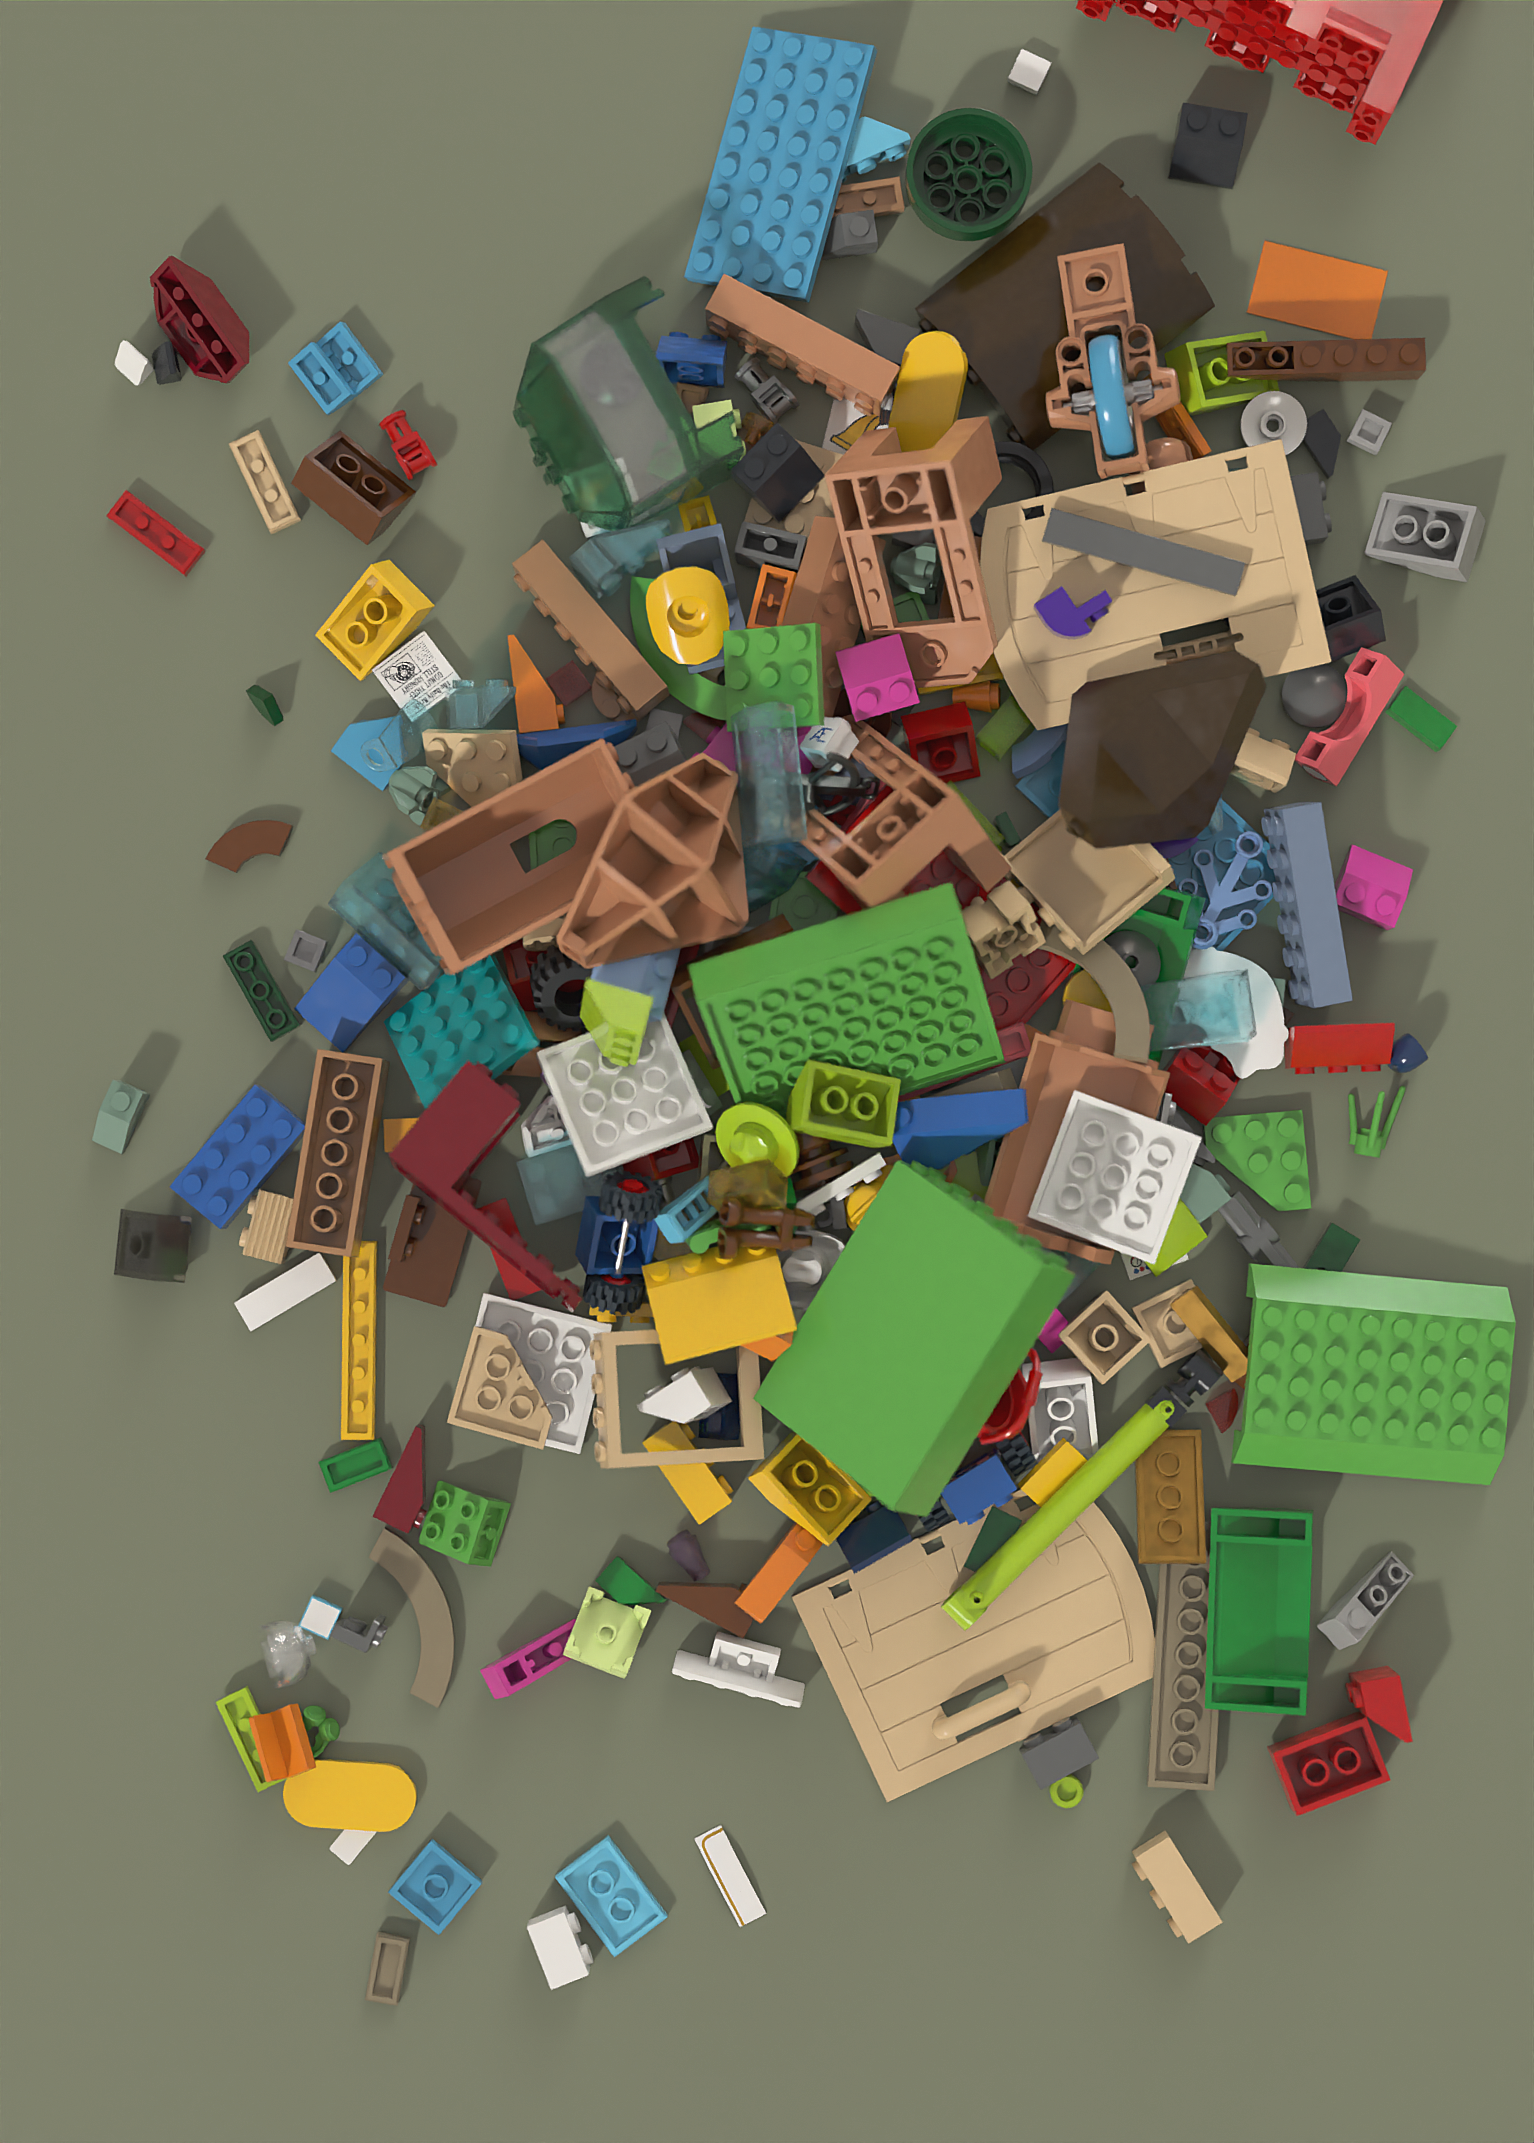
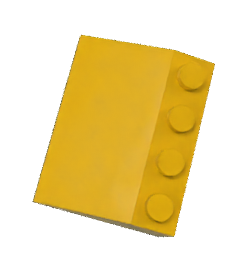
[642,1246,797,1364]

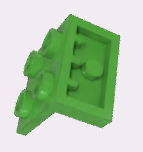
[418,1481,511,1567]

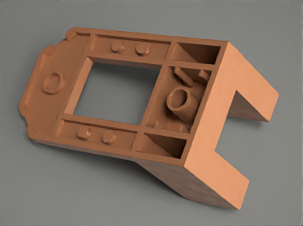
[825,416,1002,688]
[758,714,1012,910]

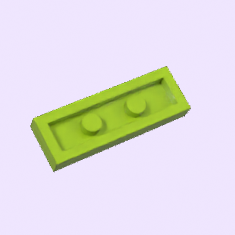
[216,1686,285,1792]

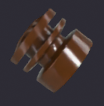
[790,1132,855,1191]

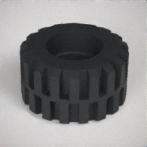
[530,944,594,1032]

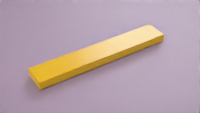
[341,1241,378,1440]

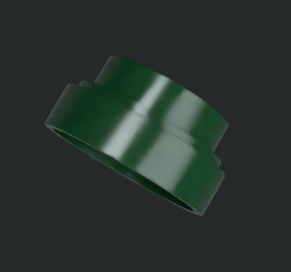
[905,108,1033,241]

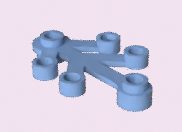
[1177,831,1272,950]

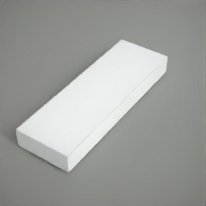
[234,1252,337,1331]

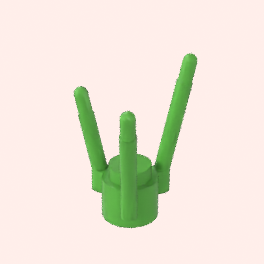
[1348,1086,1406,1158]

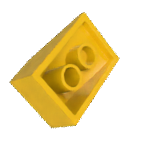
[315,560,435,681]
[748,1432,872,1546]

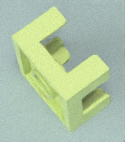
[563,1587,651,1679]

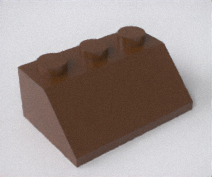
[291,430,416,545]

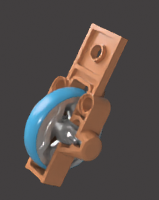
[1045,243,1181,479]

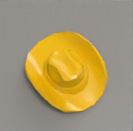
[646,567,730,665]

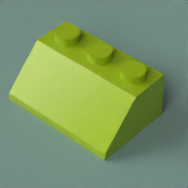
[580,979,654,1066]
[785,1060,901,1148]

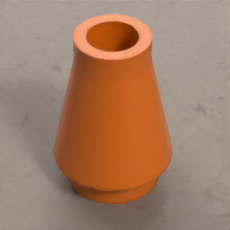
[952,680,1001,713]

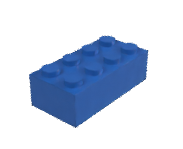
[169,1084,306,1229]

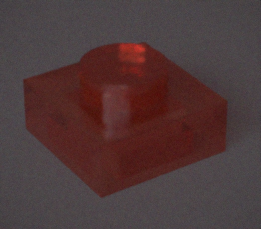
[546,660,592,707]

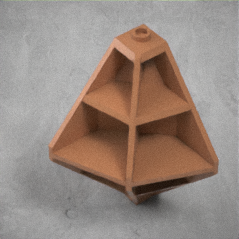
[556,753,749,969]

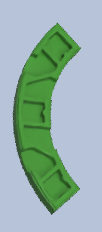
[630,576,727,721]

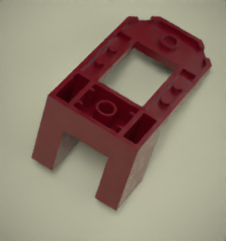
[388,1060,582,1313]

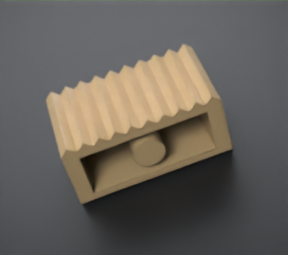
[239,1190,293,1264]

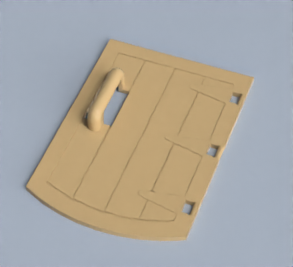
[980,439,1331,731]
[792,1489,1155,1802]

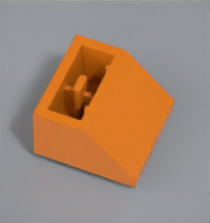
[746,564,797,629]

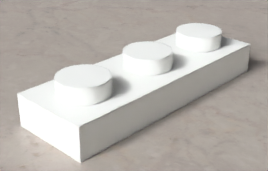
[796,1153,886,1216]

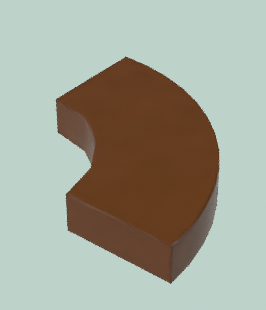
[205,820,294,873]

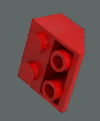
[1163,1028,1241,1126]

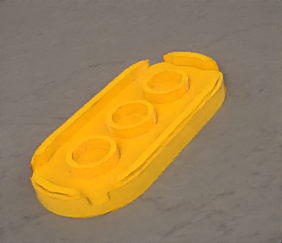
[888,331,968,453]
[283,1758,417,1832]

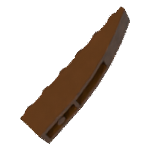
[1226,337,1426,382]

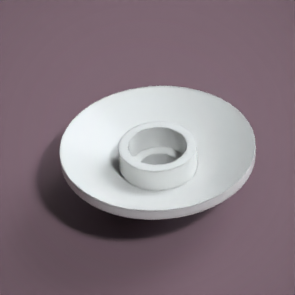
[1240,391,1307,455]

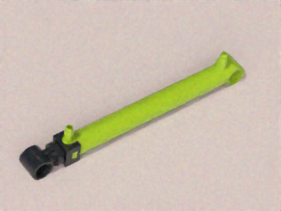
[941,1349,1224,1631]

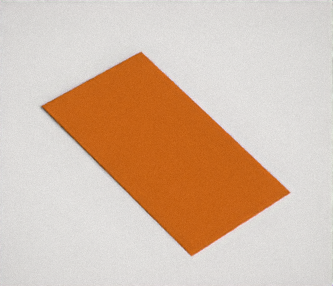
[1247,241,1388,339]

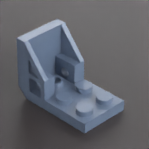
[656,523,746,675]

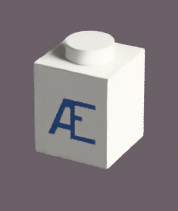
[799,717,859,772]

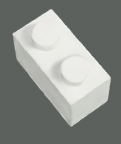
[527,1905,593,1990]

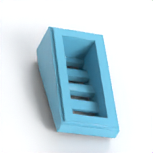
[654,1176,724,1243]

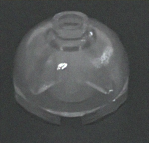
[259,1620,316,1690]

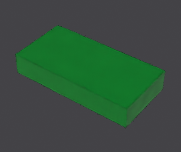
[318,1437,393,1493]

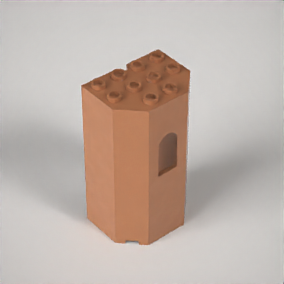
[382,738,635,975]

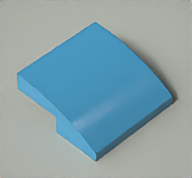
[288,322,384,415]

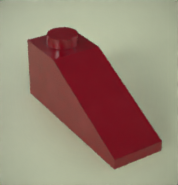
[372,1424,427,1534]

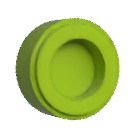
[1049,1774,1083,1808]

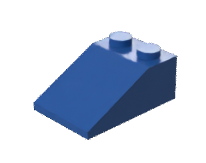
[656,332,727,388]
[294,933,409,1053]

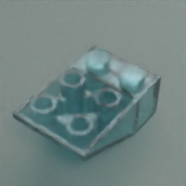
[569,518,673,599]
[742,830,808,915]

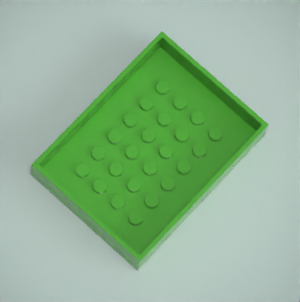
[689,883,1005,1120]

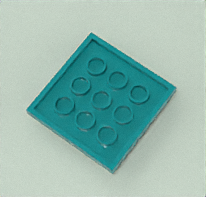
[383,952,540,1110]

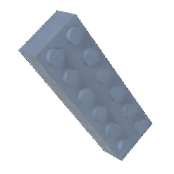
[1261,802,1353,1008]

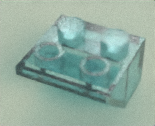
[445,678,516,729]

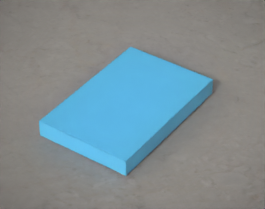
[555,1835,668,1957]

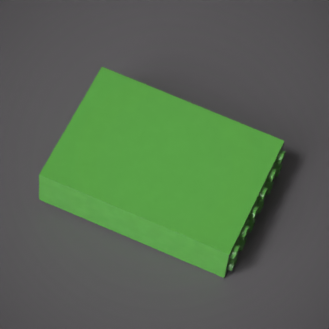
[753,1160,1076,1517]

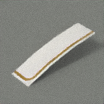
[694,1825,766,1927]

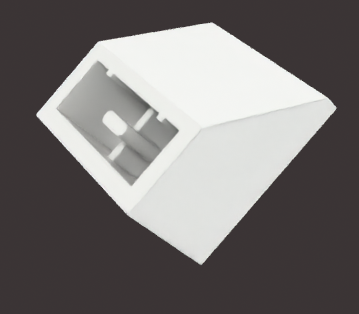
[637,1366,732,1423]

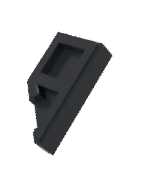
[1302,409,1341,479]

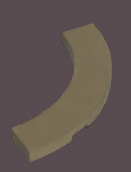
[1038,920,1150,1063]
[368,1527,455,1708]

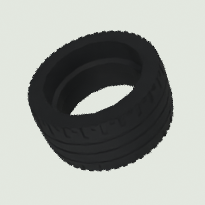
[970,441,1054,537]

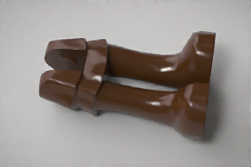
[718,1196,815,1260]

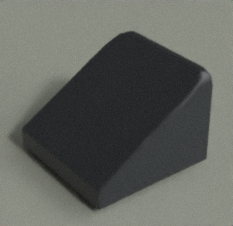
[152,341,182,385]

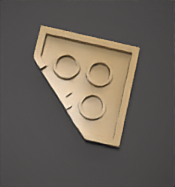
[422,729,523,807]
[447,1326,553,1450]

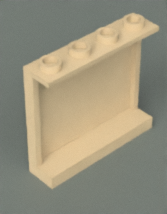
[999,810,1175,955]

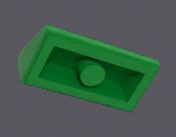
[1385,686,1457,752]

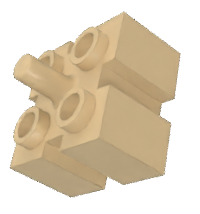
[961,880,1046,980]

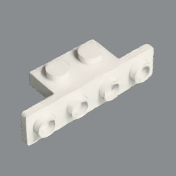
[672,1631,805,1708]

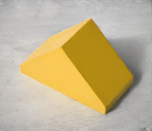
[677,495,717,532]

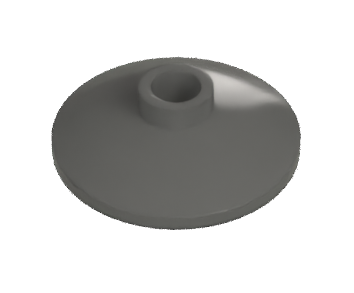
[1104,931,1161,993]

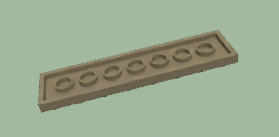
[1146,1521,1219,1791]

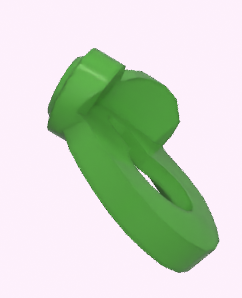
[302,1705,340,1757]

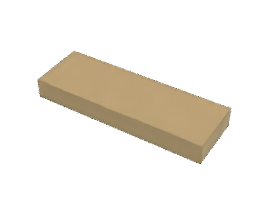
[229,430,301,534]

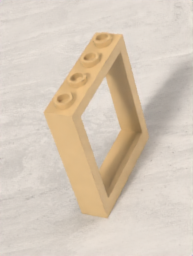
[590,1330,764,1468]

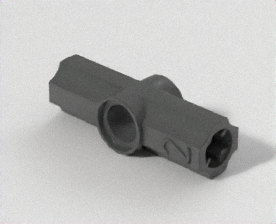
[1218,1191,1299,1268]

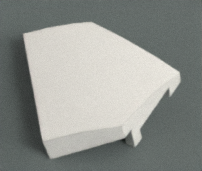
[521,1095,573,1158]

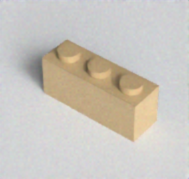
[1131,1831,1222,1944]

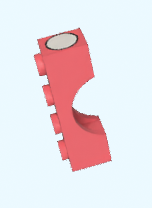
[1295,647,1404,787]

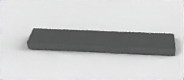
[1042,508,1245,596]

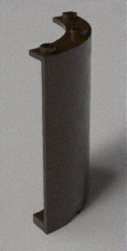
[915,162,1215,451]

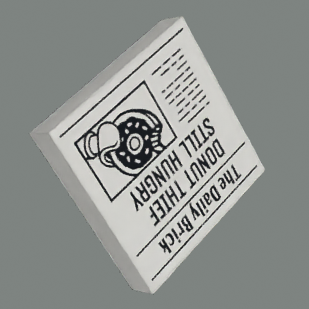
[372,631,464,723]

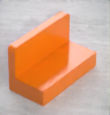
[249,1703,317,1782]

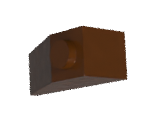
[655,1582,754,1639]

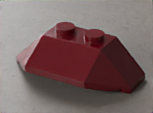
[150,256,249,384]

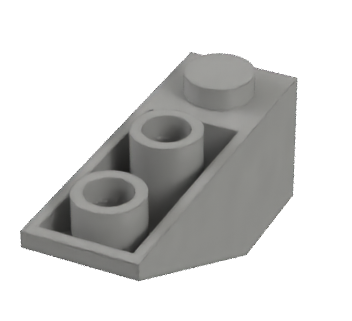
[1317,1551,1414,1650]

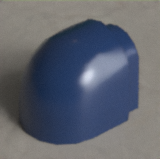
[1387,1033,1428,1073]

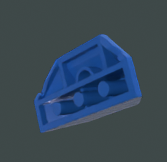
[516,719,638,771]

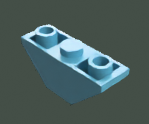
[842,116,911,183]

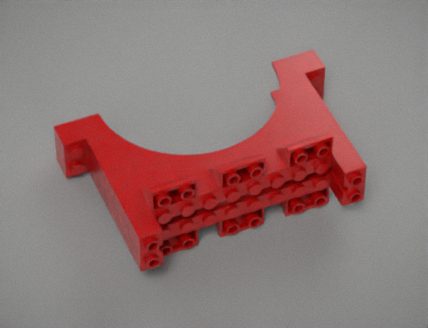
[1076,0,1444,145]

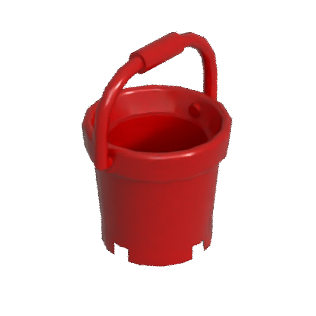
[976,1348,1043,1444]

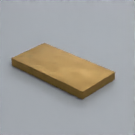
[1135,1430,1206,1564]

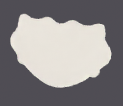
[1177,946,1289,1079]

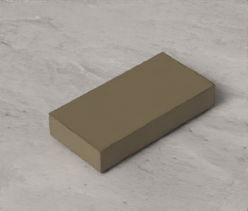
[365,1932,411,2006]

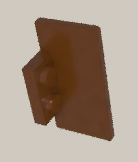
[383,1178,482,1307]

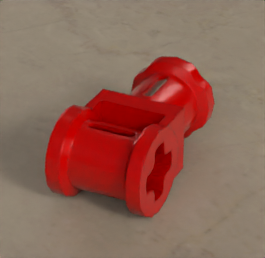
[379,410,438,481]

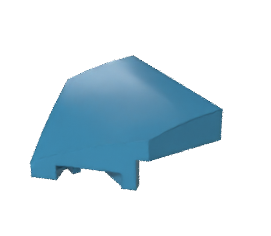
[331,715,407,791]

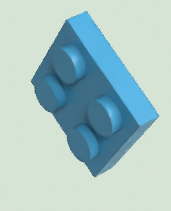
[388,1839,483,1935]

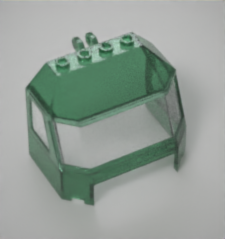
[512,276,744,535]

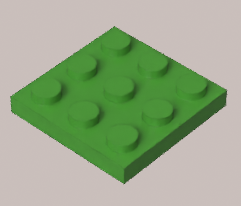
[723,623,824,732]

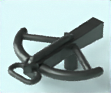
[767,752,880,817]

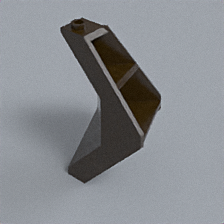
[1058,650,1266,849]

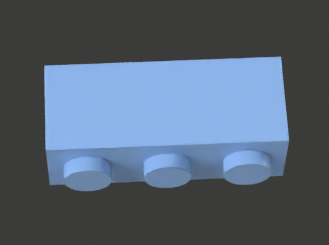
[590,948,681,1023]

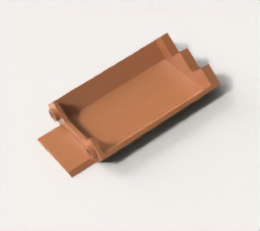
[984,999,1170,1265]

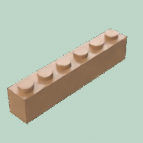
[512,539,669,719]

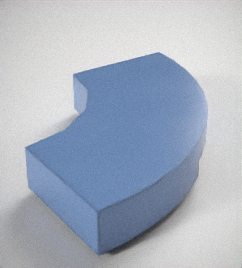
[1012,724,1068,779]

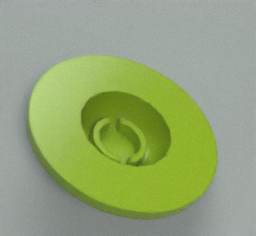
[716,1102,799,1183]

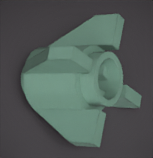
[890,542,943,605]
[389,766,451,828]

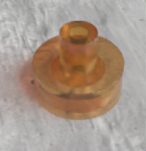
[741,412,775,446]

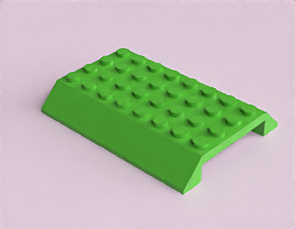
[1231,1263,1516,1485]

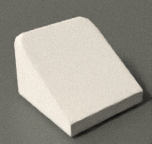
[115,340,154,386]

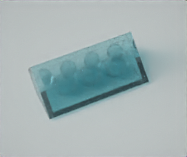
[730,701,807,849]
[328,851,445,992]

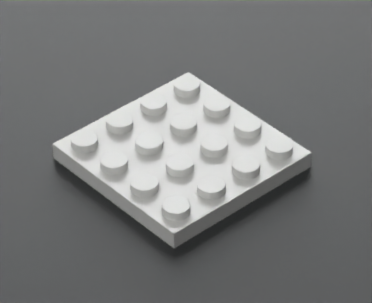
[536,1012,713,1177]
[1028,1090,1202,1264]
[475,1293,613,1454]

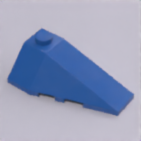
[893,1088,1028,1170]

